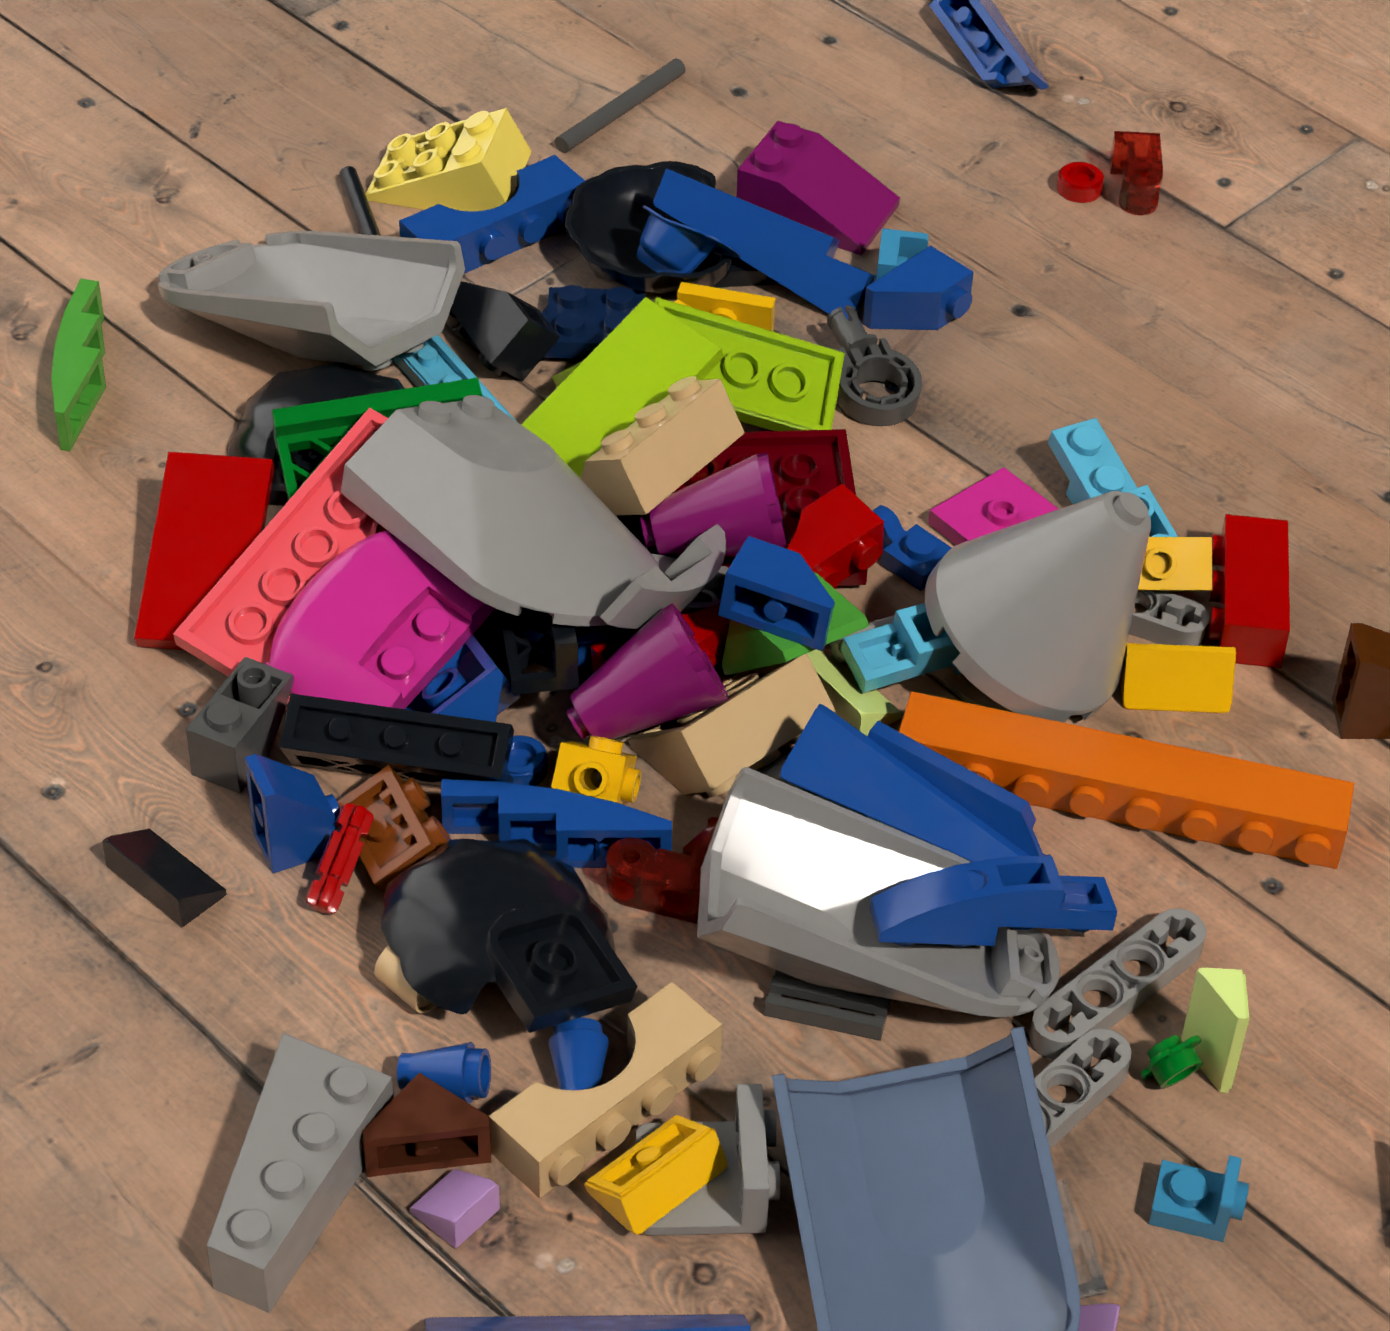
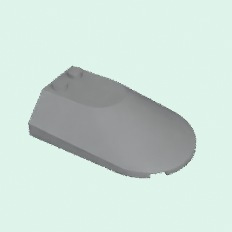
[157,231,465,371]
[341,395,659,626]
[697,767,1060,1017]

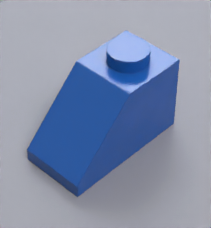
[863,245,974,330]
[718,536,835,651]
[245,754,340,874]

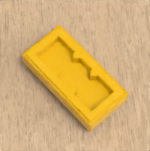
[677,282,776,332]
[1138,537,1212,591]

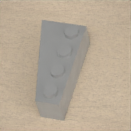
[207,1033,394,1313]

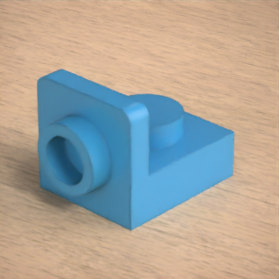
[876,228,929,280]
[1149,1155,1249,1242]

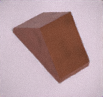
[362,1072,491,1177]

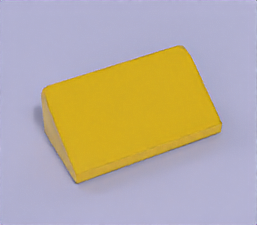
[1120,643,1236,713]
[584,1115,728,1235]

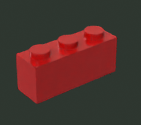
[1208,514,1290,668]

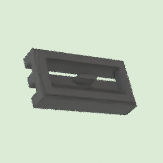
[764,970,892,1041]

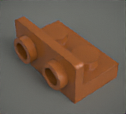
[337,765,451,893]

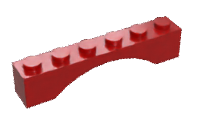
[590,483,884,673]

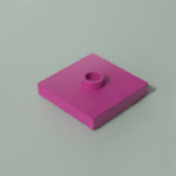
[928,467,1058,545]

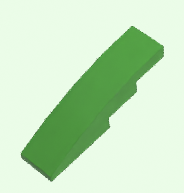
[51,278,106,451]

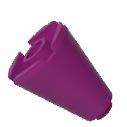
[640,452,788,557]
[566,603,728,740]

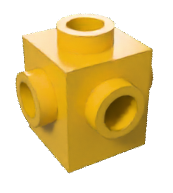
[551,735,642,806]

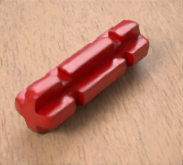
[305,803,374,914]

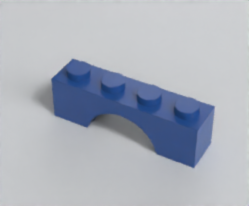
[399,155,585,274]

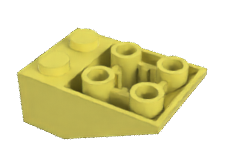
[365,108,532,211]

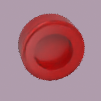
[1057,162,1104,203]

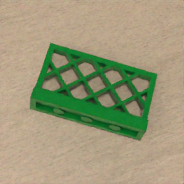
[272,377,482,501]

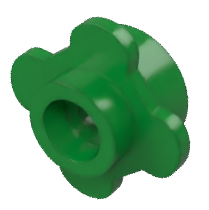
[1139,1035,1203,1089]

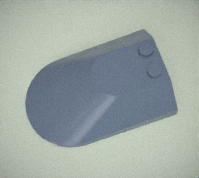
[772,1027,1080,1331]

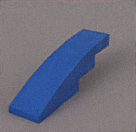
[441,779,672,868]

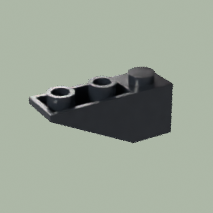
[449,281,560,381]

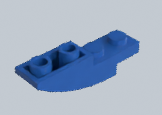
[870,856,1118,947]

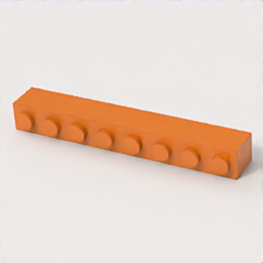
[899,691,1355,869]

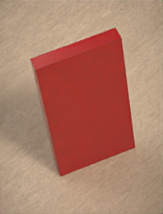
[134,452,275,650]

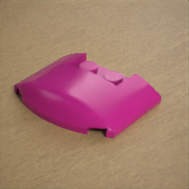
[266,530,496,709]

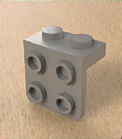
[636,1084,780,1235]

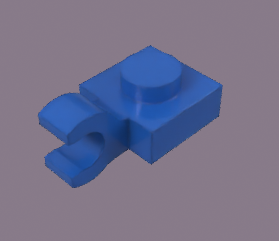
[873,505,952,591]

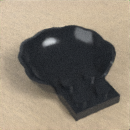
[565,161,780,293]
[227,362,405,506]
[381,838,638,1033]

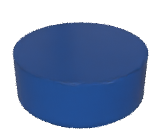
[507,735,547,786]

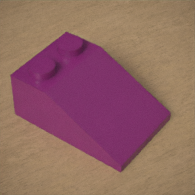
[736,121,900,255]

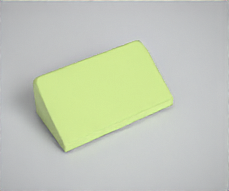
[807,649,902,736]
[1181,967,1249,1093]

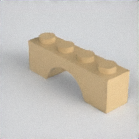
[489,982,723,1199]

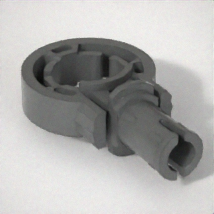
[827,305,922,426]

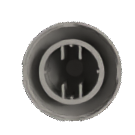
[925,491,1151,723]

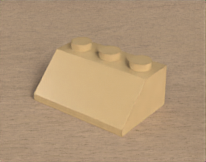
[581,376,745,516]
[628,653,836,797]

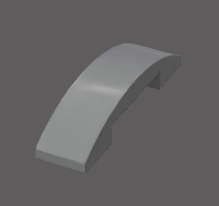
[600,524,726,629]

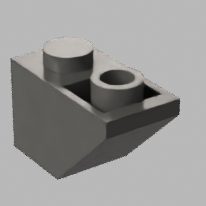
[186,657,294,794]

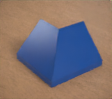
[406,634,521,722]

